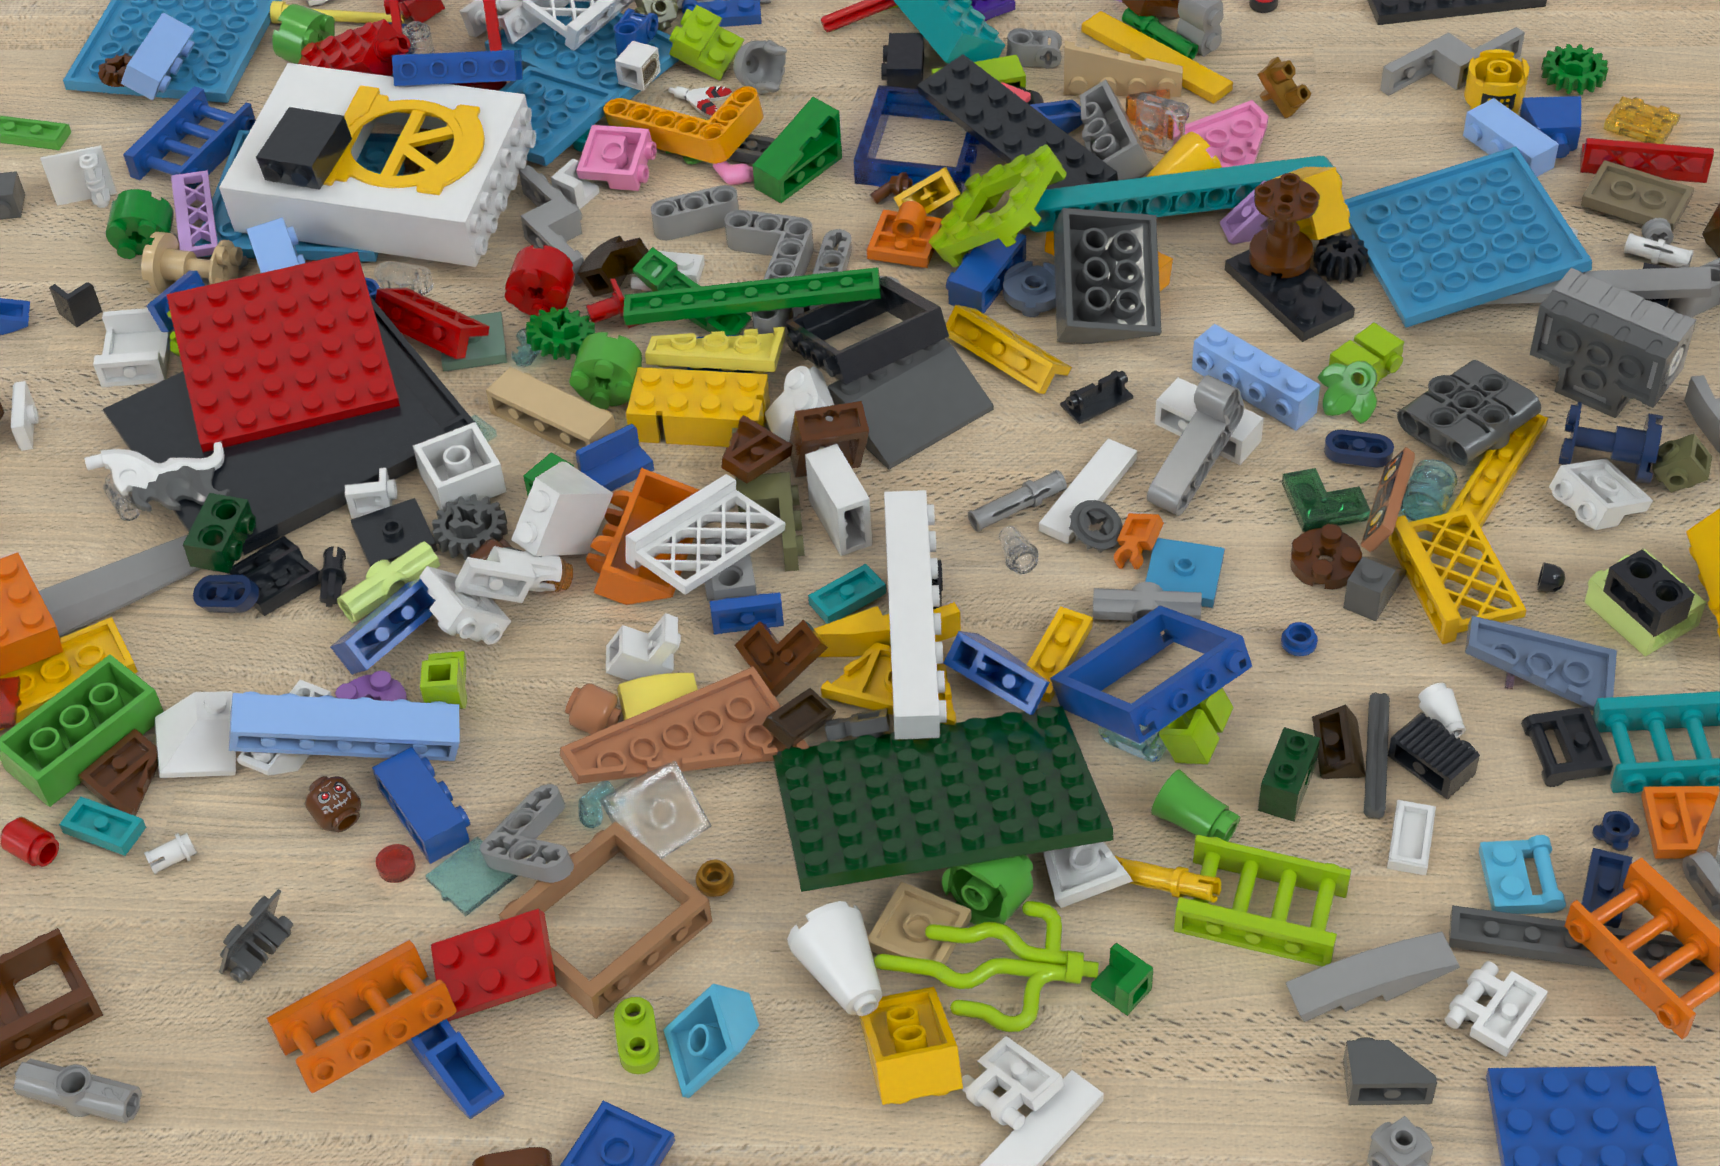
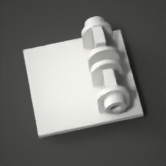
[40,145,117,208]

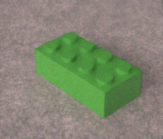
[0,654,164,807]

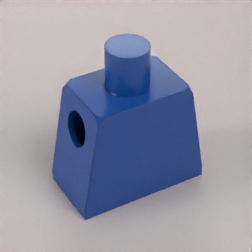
[1519,96,1581,158]

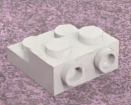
[1549,458,1653,530]
[419,566,511,645]

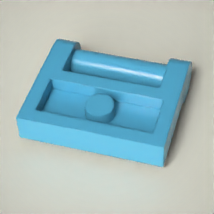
[1479,835,1566,914]

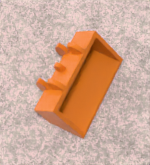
[586,468,699,605]

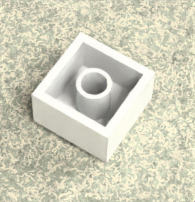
[413,422,507,511]

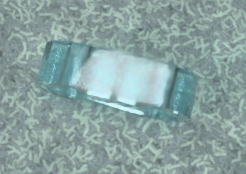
[1098,724,1167,762]

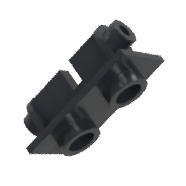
[1060,370,1133,425]

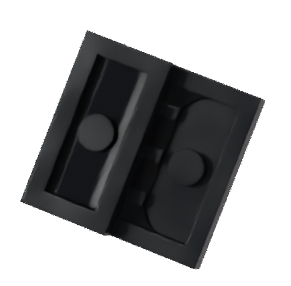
[227,536,320,616]

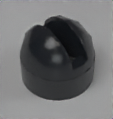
[1537,562,1566,592]

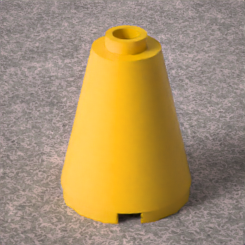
[1146,131,1222,177]

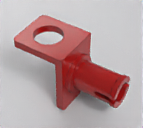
[586,278,639,329]

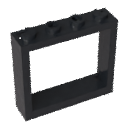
[785,276,949,385]

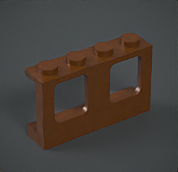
[0,928,103,1069]

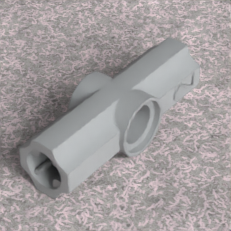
[1093,582,1202,624]
[13,1058,142,1123]

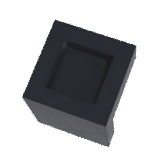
[49,282,103,327]

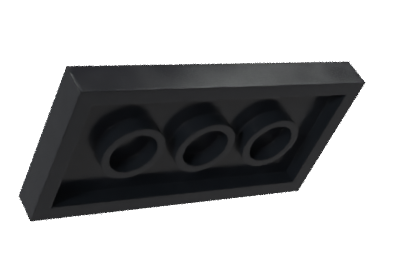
[1225,250,1355,342]

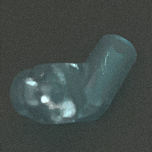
[578,780,616,828]

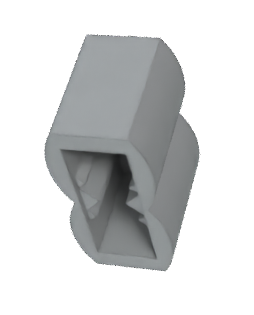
[1176,0,1224,57]

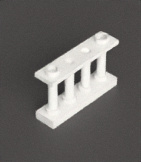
[459,0,570,44]

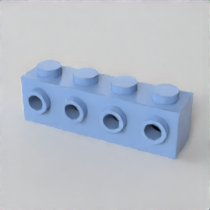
[1192,324,1320,431]

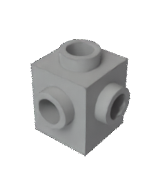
[1367,1116,1434,1166]

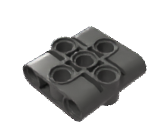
[1397,360,1541,466]

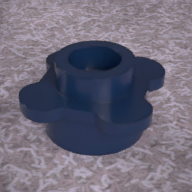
[1592,811,1640,851]

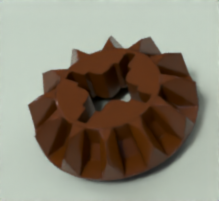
[98,53,133,87]

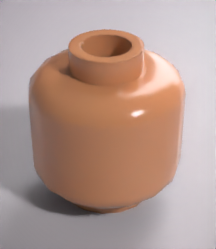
[565,683,622,734]

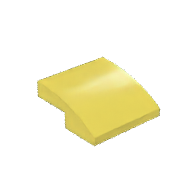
[617,673,698,720]

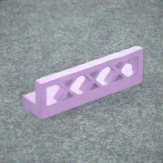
[171,170,218,257]

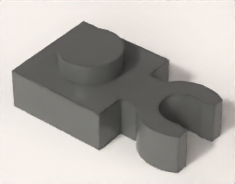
[825,708,890,741]

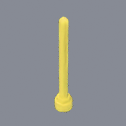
[270,1,405,24]

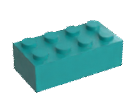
[894,0,1006,63]

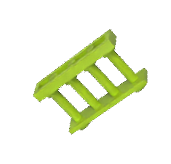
[1174,835,1351,967]

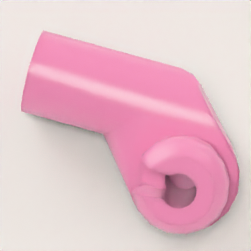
[713,161,754,185]

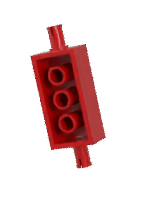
[298,19,411,76]

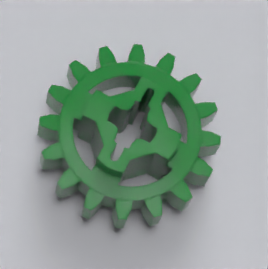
[1541,44,1608,95]
[526,307,596,360]

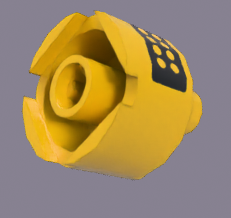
[1464,49,1530,114]

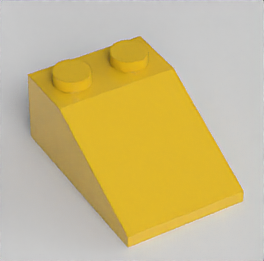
[859,986,963,1105]

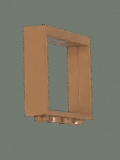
[498,821,713,1019]

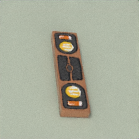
[1361,447,1415,552]

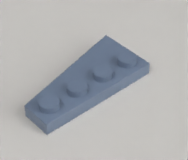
[1465,616,1617,711]

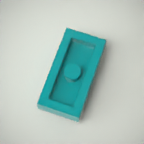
[808,564,887,624]
[59,796,147,856]

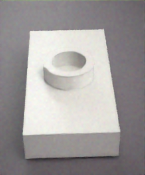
[11,381,39,451]

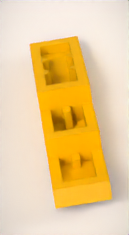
[814,602,961,657]

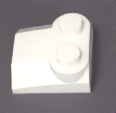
[764,366,834,442]

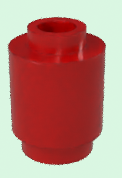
[1,817,59,867]

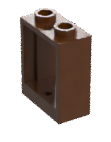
[789,401,869,478]

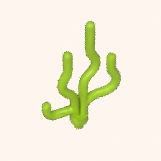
[874,901,1099,1032]

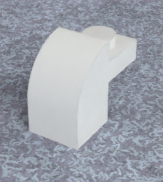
[606,613,681,681]

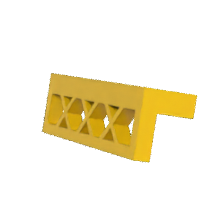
[946,305,1072,394]

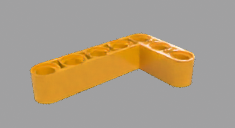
[603,86,764,164]

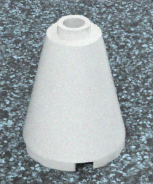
[787,901,882,1016]

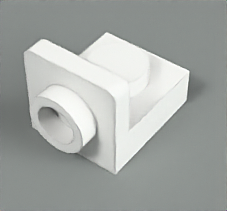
[345,468,397,518]

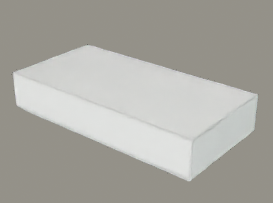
[1387,800,1436,876]

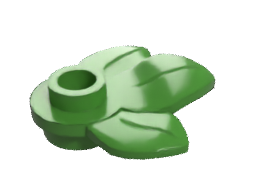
[1318,361,1377,424]

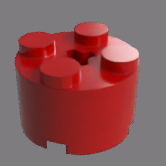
[504,245,575,316]

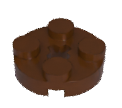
[1290,524,1362,590]

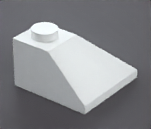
[155,691,236,778]

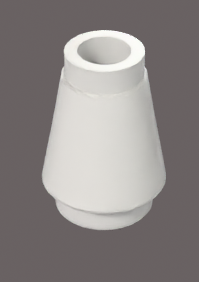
[1418,683,1466,738]

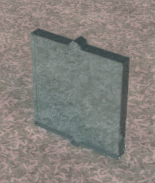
[426,836,518,916]

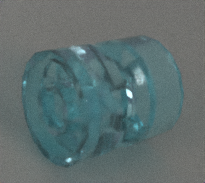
[1400,459,1458,521]

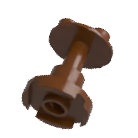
[1249,173,1320,278]

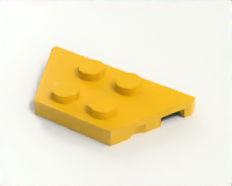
[821,642,956,725]

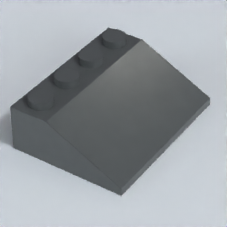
[1053,208,1162,344]
[827,339,994,469]

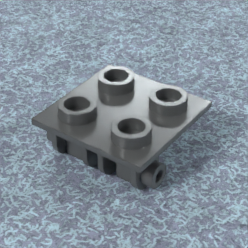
[219,889,293,983]

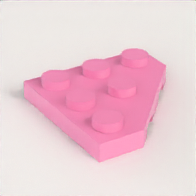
[1175,100,1269,168]

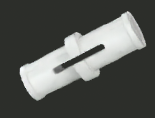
[1624,233,1693,268]

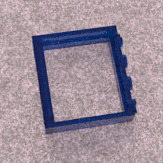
[854,85,981,194]

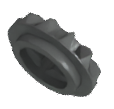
[1069,500,1123,553]

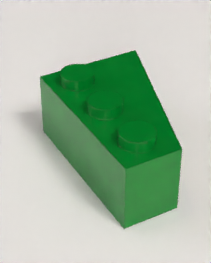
[753,97,842,203]

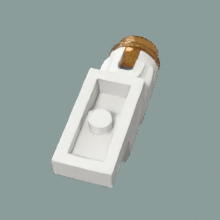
[454,546,573,603]

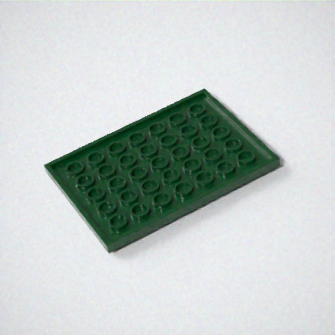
[773,706,1114,892]

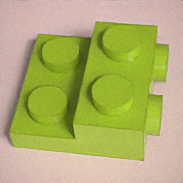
[669,5,745,81]

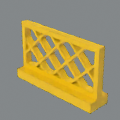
[1388,508,1526,644]

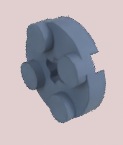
[1003,261,1056,317]

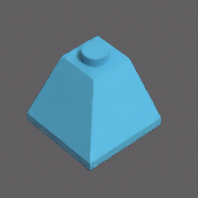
[663,984,759,1098]

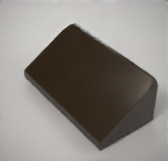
[1312,704,1366,779]

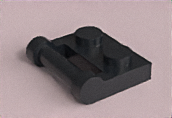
[1521,707,1613,787]

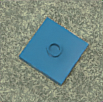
[1145,538,1225,608]

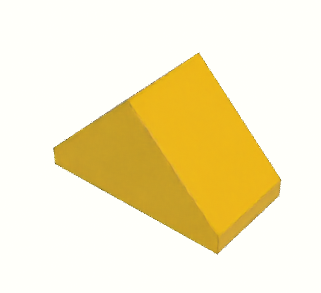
[893,167,960,215]

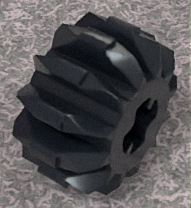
[1313,232,1369,284]

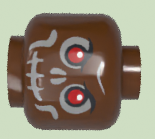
[305,776,362,833]

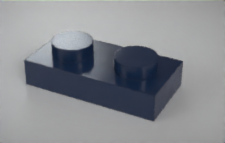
[1581,848,1633,928]

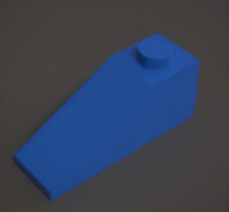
[943,631,1050,715]

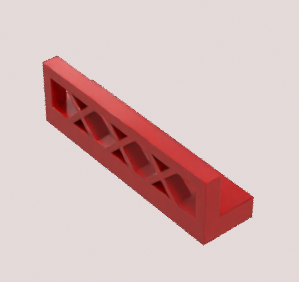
[1580,138,1714,183]
[375,288,490,359]

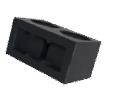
[1603,549,1695,637]

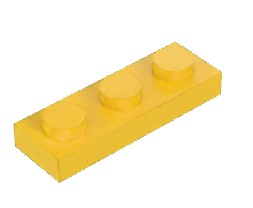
[1027,606,1093,703]

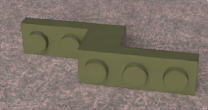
[732,428,805,572]

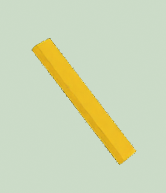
[1081,11,1233,104]
[1431,414,1548,554]

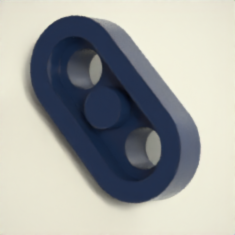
[1324,429,1394,468]
[193,575,259,613]

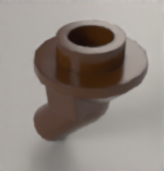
[870,172,913,204]

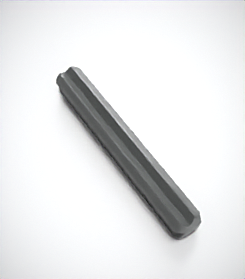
[1364,692,1390,819]

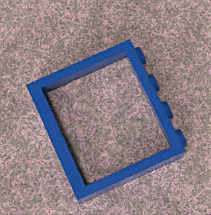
[1050,605,1253,744]

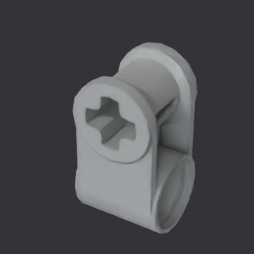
[1006,28,1062,69]

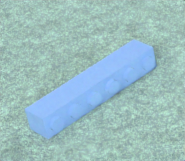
[229,691,460,761]

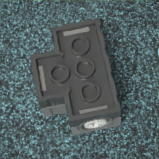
[1530,268,1696,418]

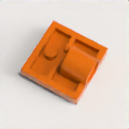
[867,201,943,268]

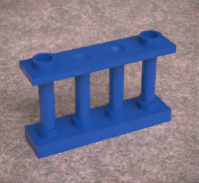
[123,86,256,189]

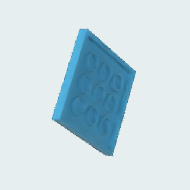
[499,65,619,166]

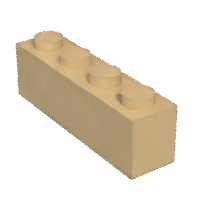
[486,366,616,454]

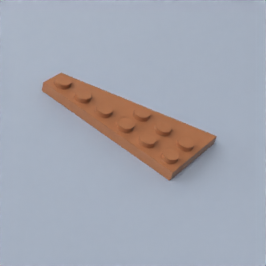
[559,666,809,784]

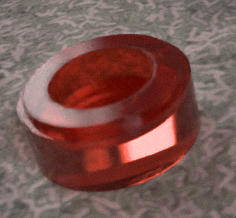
[376,844,416,883]

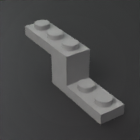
[1380,27,1525,96]
[519,165,584,286]

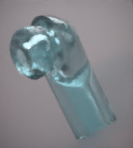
[511,328,541,367]

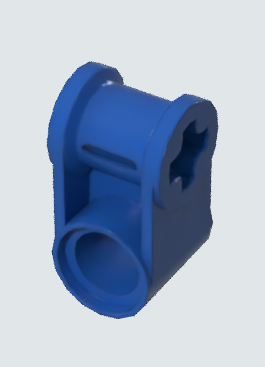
[614,8,658,56]

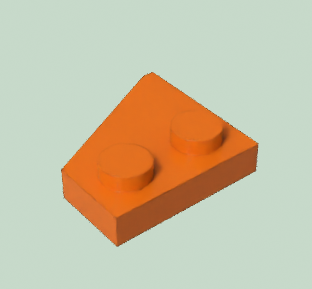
[1641,786,1720,859]

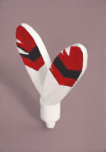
[668,86,732,118]

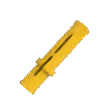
[1114,855,1221,903]

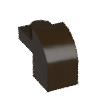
[577,236,649,297]

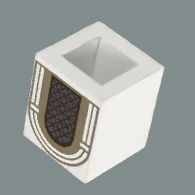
[615,41,661,91]

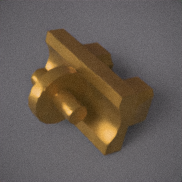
[1257,57,1311,119]

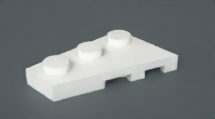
[1043,842,1133,908]

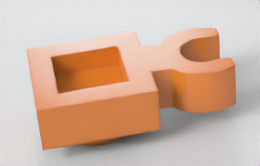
[1114,513,1164,569]

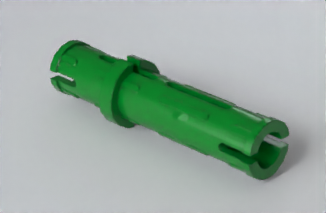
[1122,8,1198,60]

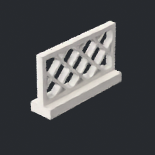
[522,0,635,51]
[626,474,785,595]

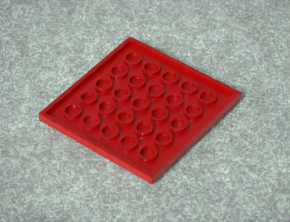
[166,252,400,452]

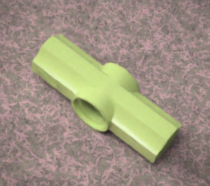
[337,541,440,623]

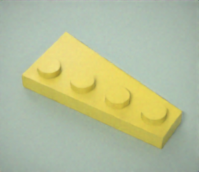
[645,327,785,373]

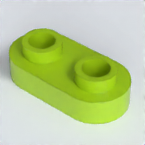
[614,997,660,1074]

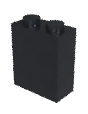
[256,107,352,189]

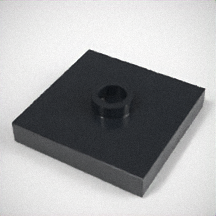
[351,498,438,567]

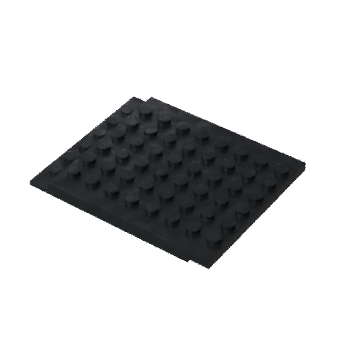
[103,296,480,555]

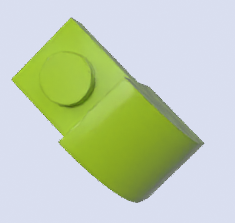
[420,651,467,709]

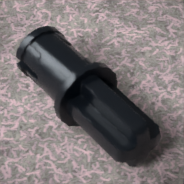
[318,546,346,607]

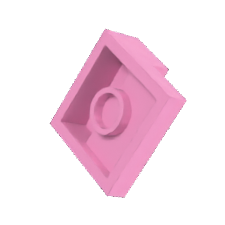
[576,125,657,191]

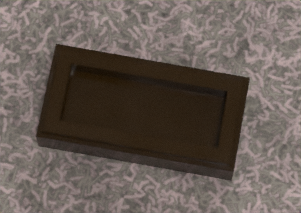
[762,688,836,749]

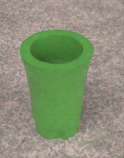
[1151,769,1241,842]

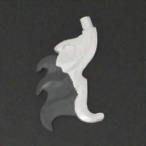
[84,442,231,512]

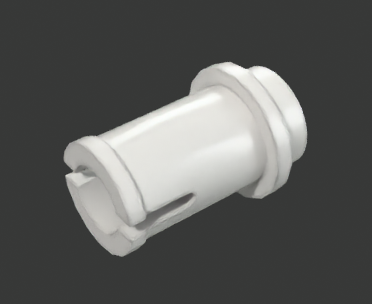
[144,833,197,874]

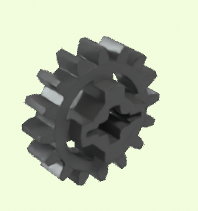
[432,494,508,560]

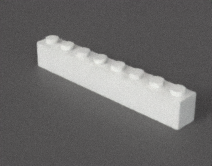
[884,490,947,739]

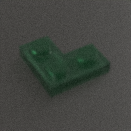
[1282,468,1371,532]

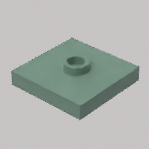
[441,311,507,371]

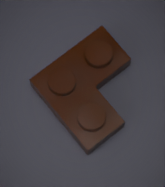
[734,620,828,697]

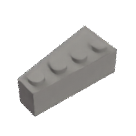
[1080,79,1154,180]

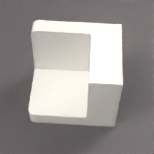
[551,159,600,209]

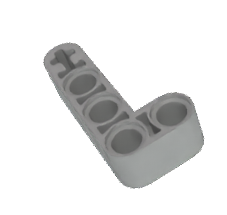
[1147,375,1244,516]

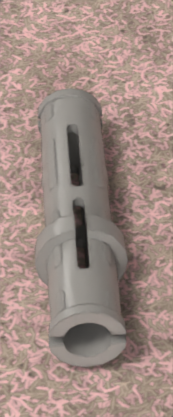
[968,470,1067,532]

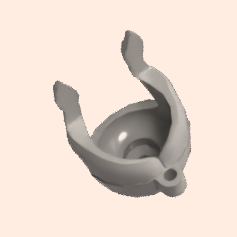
[733,40,787,94]

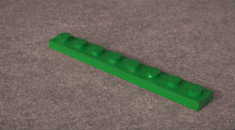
[623,267,881,325]

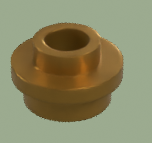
[696,859,734,897]

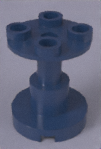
[1558,402,1663,484]

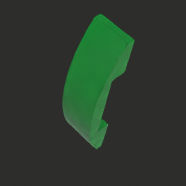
[633,247,752,336]

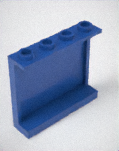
[392,50,523,86]

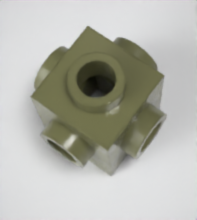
[635,0,678,31]
[1652,433,1712,493]

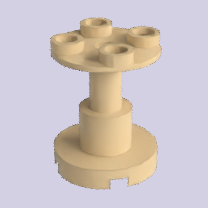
[141,232,243,295]

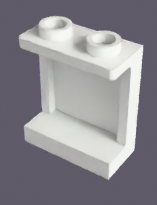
[93,308,173,387]

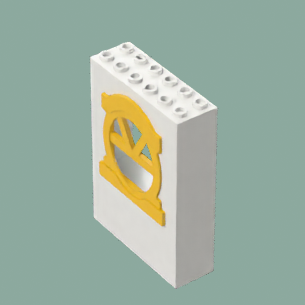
[219,63,536,267]

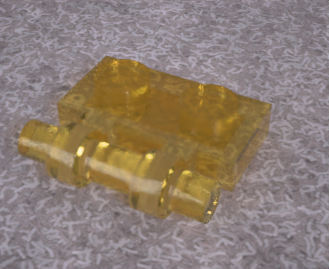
[1603,96,1681,144]

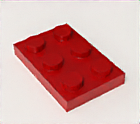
[431,908,557,1022]

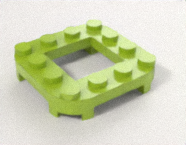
[929,145,1067,267]

